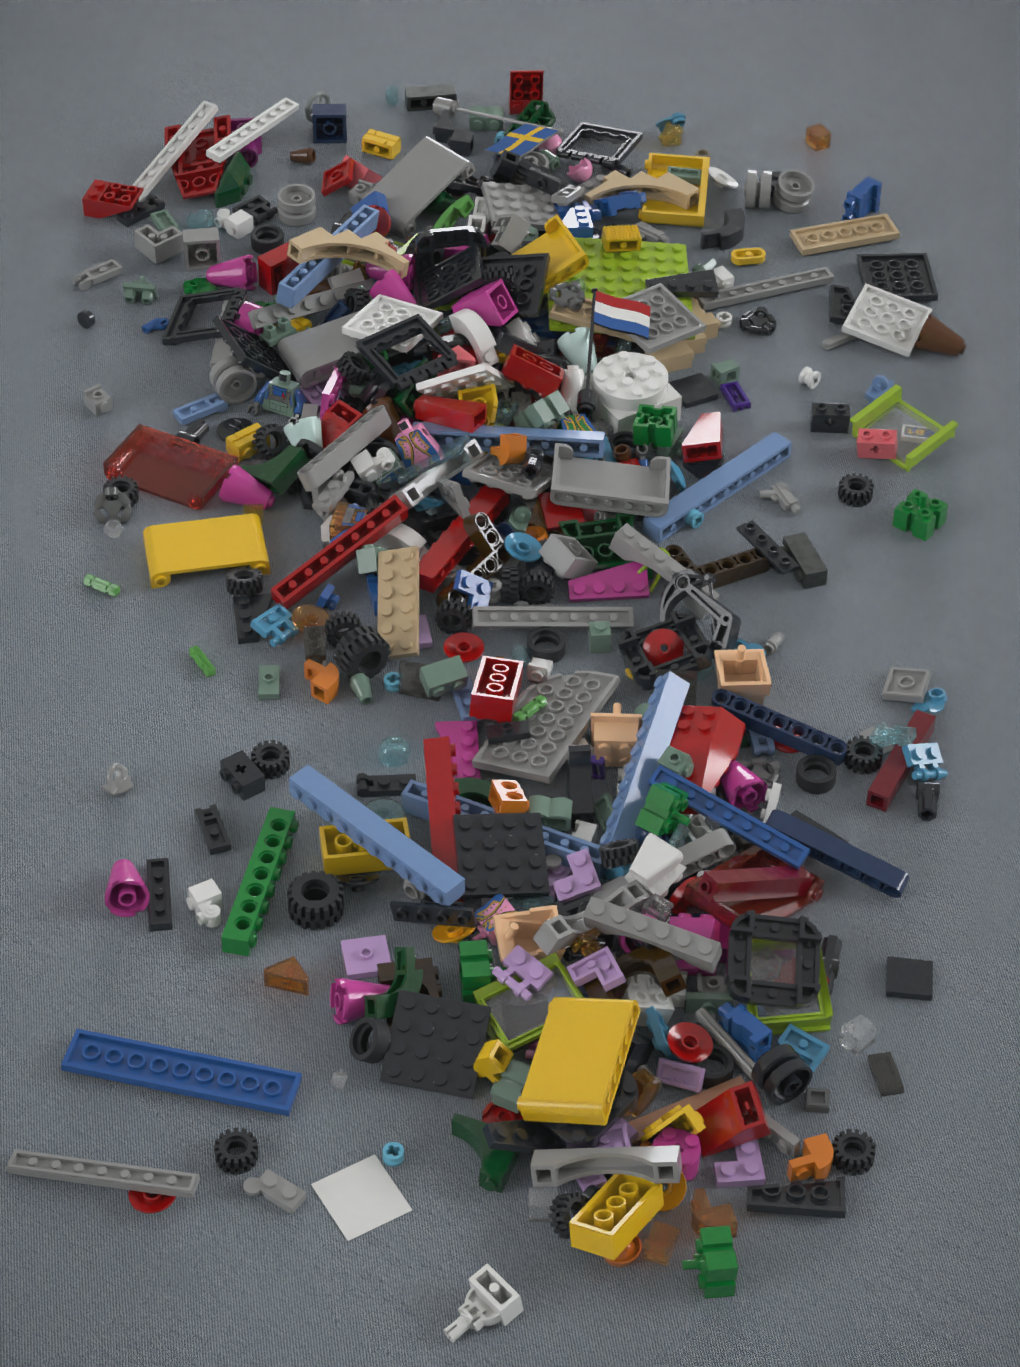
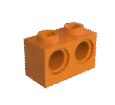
[488,780,529,814]

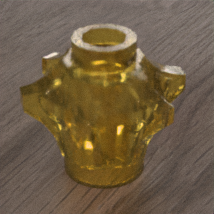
[658,122,684,147]

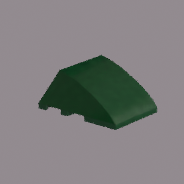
[558,513,635,571]

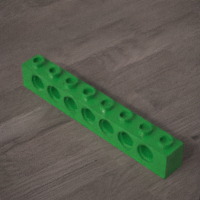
[221,807,299,957]

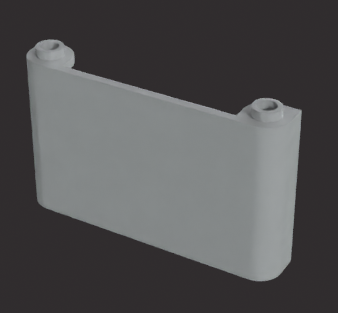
[363,136,476,240]
[278,310,402,389]
[550,443,671,517]

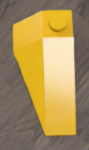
[458,384,498,457]

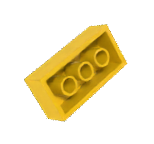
[319,817,410,876]
[569,1174,664,1260]

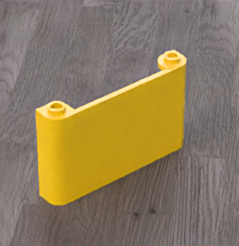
[638,153,710,227]
[511,214,589,295]
[143,513,271,589]
[517,997,641,1125]

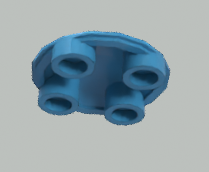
[670,460,686,493]

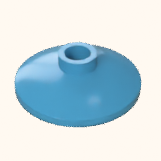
[504,532,542,562]

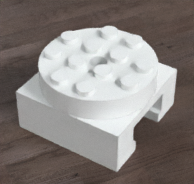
[585,351,682,437]

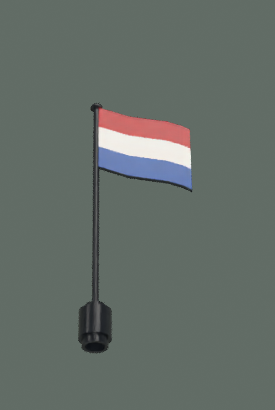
[576,288,651,417]

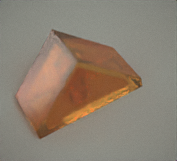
[263,956,309,996]

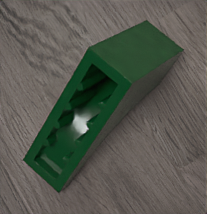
[241,445,310,495]
[452,1113,520,1193]

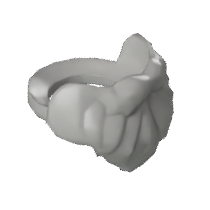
[101,763,133,796]

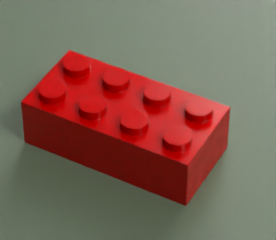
[469,656,524,723]

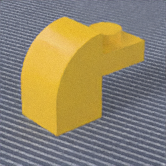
[473,1039,514,1084]

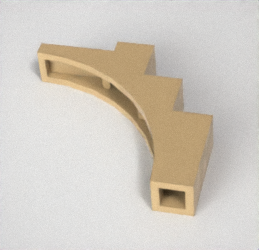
[585,170,699,210]
[287,227,410,278]
[645,297,720,373]

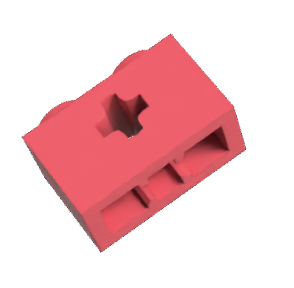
[857,428,898,459]

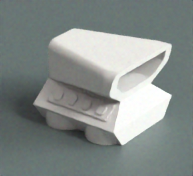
[624,833,687,901]

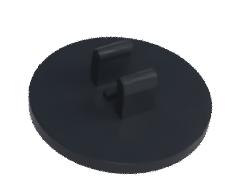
[217,418,253,442]

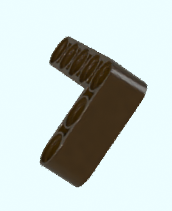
[436,512,510,607]
[665,544,770,589]

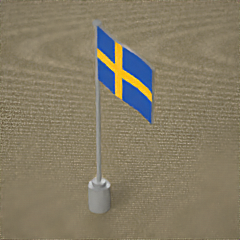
[433,97,563,158]

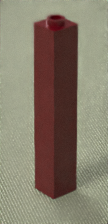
[866,709,936,812]
[697,866,814,903]

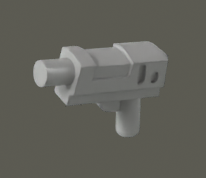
[635,221,670,243]
[759,482,801,515]

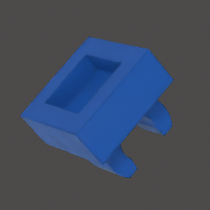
[314,583,340,612]

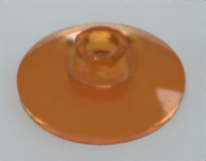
[291,604,330,635]

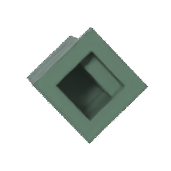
[710,358,740,387]

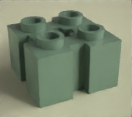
[513,390,570,429]

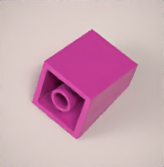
[452,279,518,326]
[669,913,720,976]

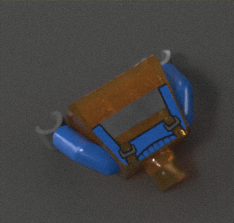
[323,501,368,548]

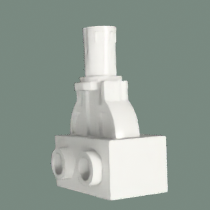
[622,974,675,1026]
[443,1263,524,1343]

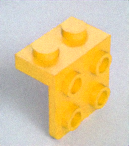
[639,1104,706,1142]

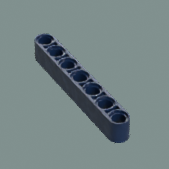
[710,688,847,766]
[765,809,909,898]

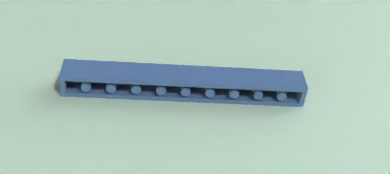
[276,204,379,309]
[412,422,605,458]
[642,432,792,543]
[600,671,690,846]
[289,765,465,906]
[401,779,608,881]

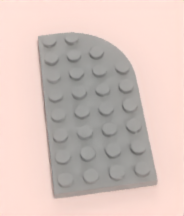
[472,670,620,784]

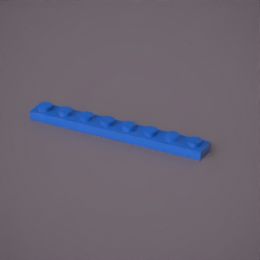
[648,765,810,870]

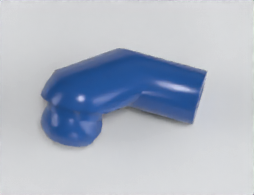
[142,318,169,334]

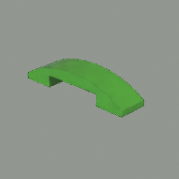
[433,195,475,229]

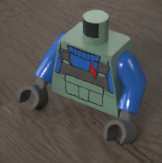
[247,370,306,425]

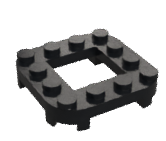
[414,226,488,275]
[379,474,470,536]
[618,611,713,690]
[726,910,823,1010]
[521,1068,639,1149]

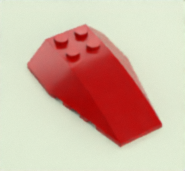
[164,114,231,199]
[669,705,746,815]

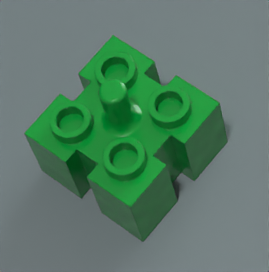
[633,404,678,449]
[892,488,948,542]
[635,782,690,836]
[459,940,507,1004]
[682,1225,738,1299]

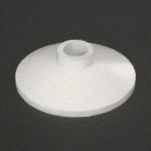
[708,167,738,188]

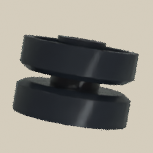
[751,1044,813,1105]

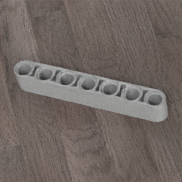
[297,405,392,491]
[590,828,736,900]

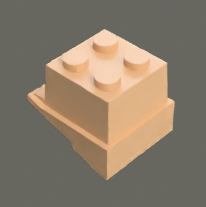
[714,645,771,705]
[591,703,643,767]
[492,905,566,967]

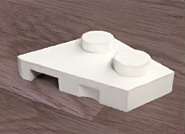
[760,782,782,823]

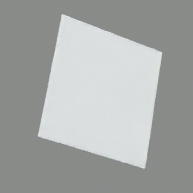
[311,1155,412,1241]

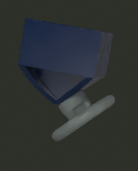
[305,91,347,144]

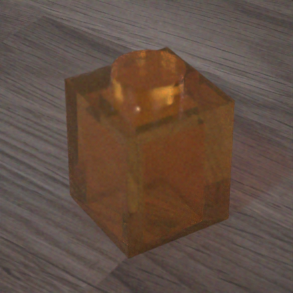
[805,123,831,151]

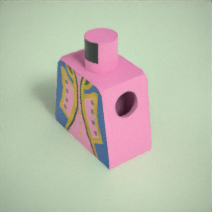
[395,418,440,468]
[470,893,517,946]

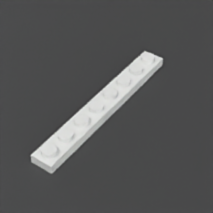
[206,97,299,163]
[133,101,219,203]

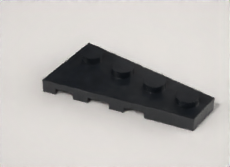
[644,269,719,298]
[482,1119,567,1154]

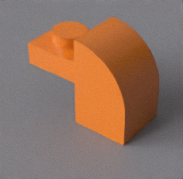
[490,433,527,465]
[304,659,339,704]
[787,1133,834,1182]

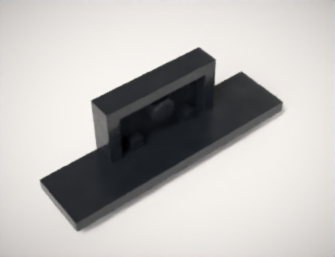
[736,520,799,575]
[390,898,478,928]

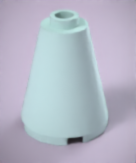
[557,327,598,376]
[283,416,323,448]

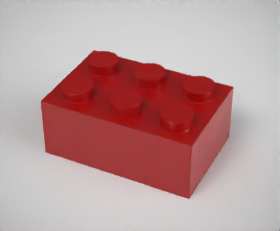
[501,344,564,398]

